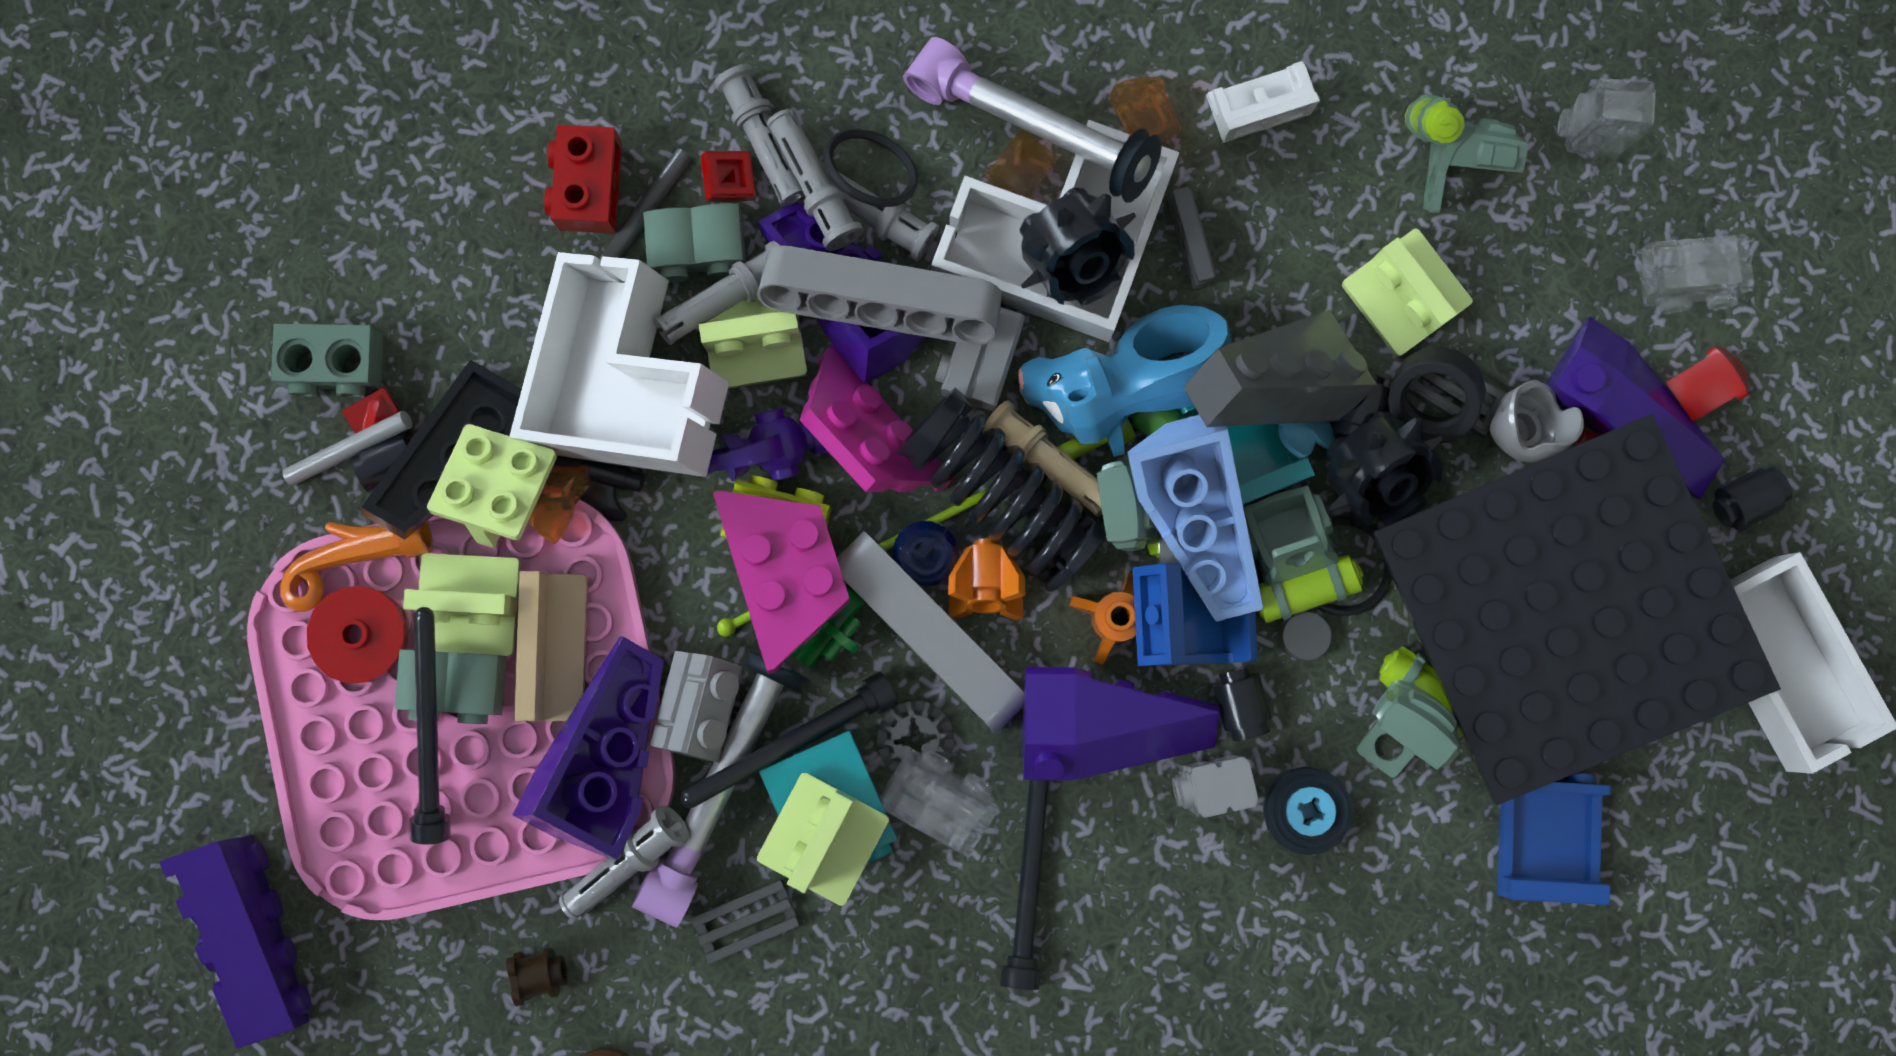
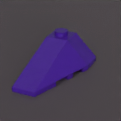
[758,202,925,384]
[1545,317,1725,499]
[512,636,664,860]
[1022,667,1220,780]

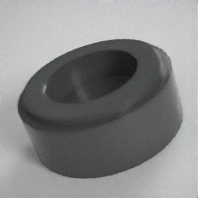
[1280,612,1331,661]

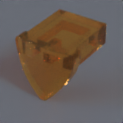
[1110,77,1182,144]
[982,129,1059,200]
[528,466,592,544]

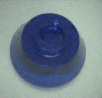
[892,521,959,586]

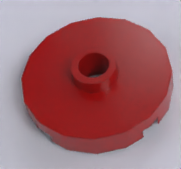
[307,586,408,684]

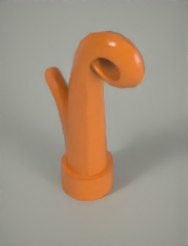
[280,522,433,612]

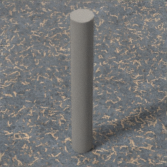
[283,411,413,486]

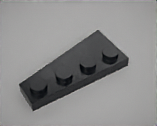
[361,360,522,540]

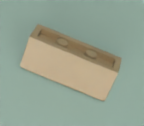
[514,571,588,721]

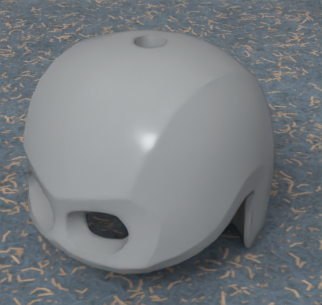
[1490,380,1584,463]

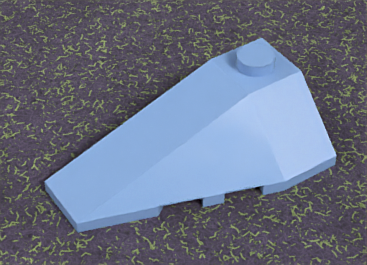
[1127,415,1263,622]

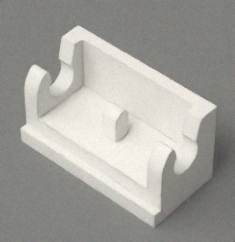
[1206,61,1320,143]

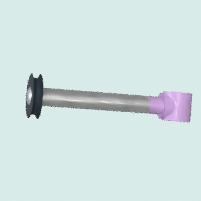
[903,37,1162,203]
[632,649,810,928]

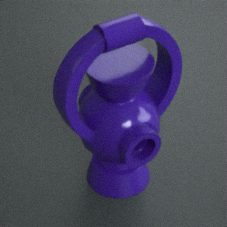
[707,408,830,481]

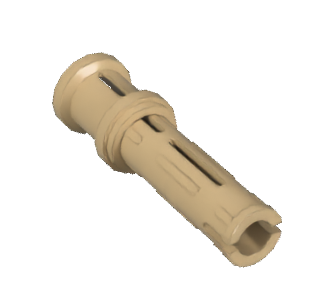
[982,400,1102,517]

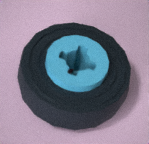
[1263,766,1353,855]

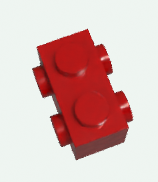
[544,125,623,234]

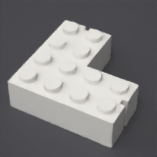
[931,120,1179,342]
[509,252,729,477]
[1730,552,1896,774]

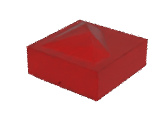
[700,151,756,202]
[341,386,401,434]

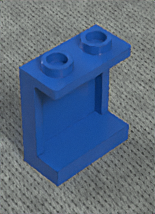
[1132,563,1258,666]
[1497,773,1611,905]

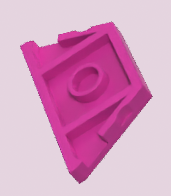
[800,345,955,492]
[713,491,850,675]

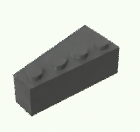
[1184,310,1377,427]

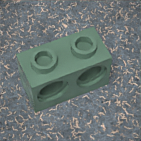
[271,324,383,398]

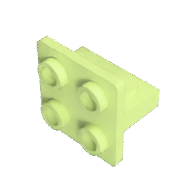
[1342,229,1473,357]
[699,299,808,389]
[427,424,557,548]
[403,553,521,656]
[757,772,889,906]

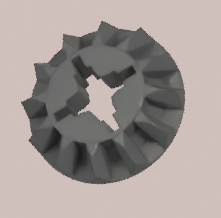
[877,701,954,778]

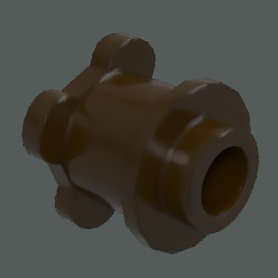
[506,948,568,1007]

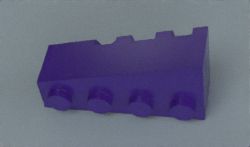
[159,835,312,1049]

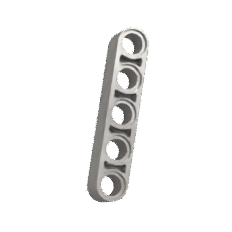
[757,246,1002,345]
[837,531,1024,734]

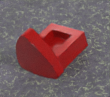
[1666,346,1750,422]

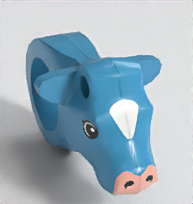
[1019,305,1233,457]

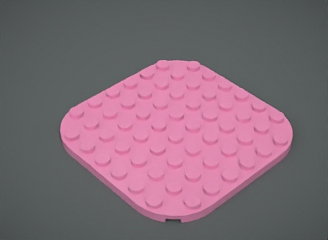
[247,490,676,920]

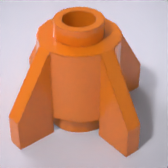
[948,538,1025,621]
[1068,572,1136,665]

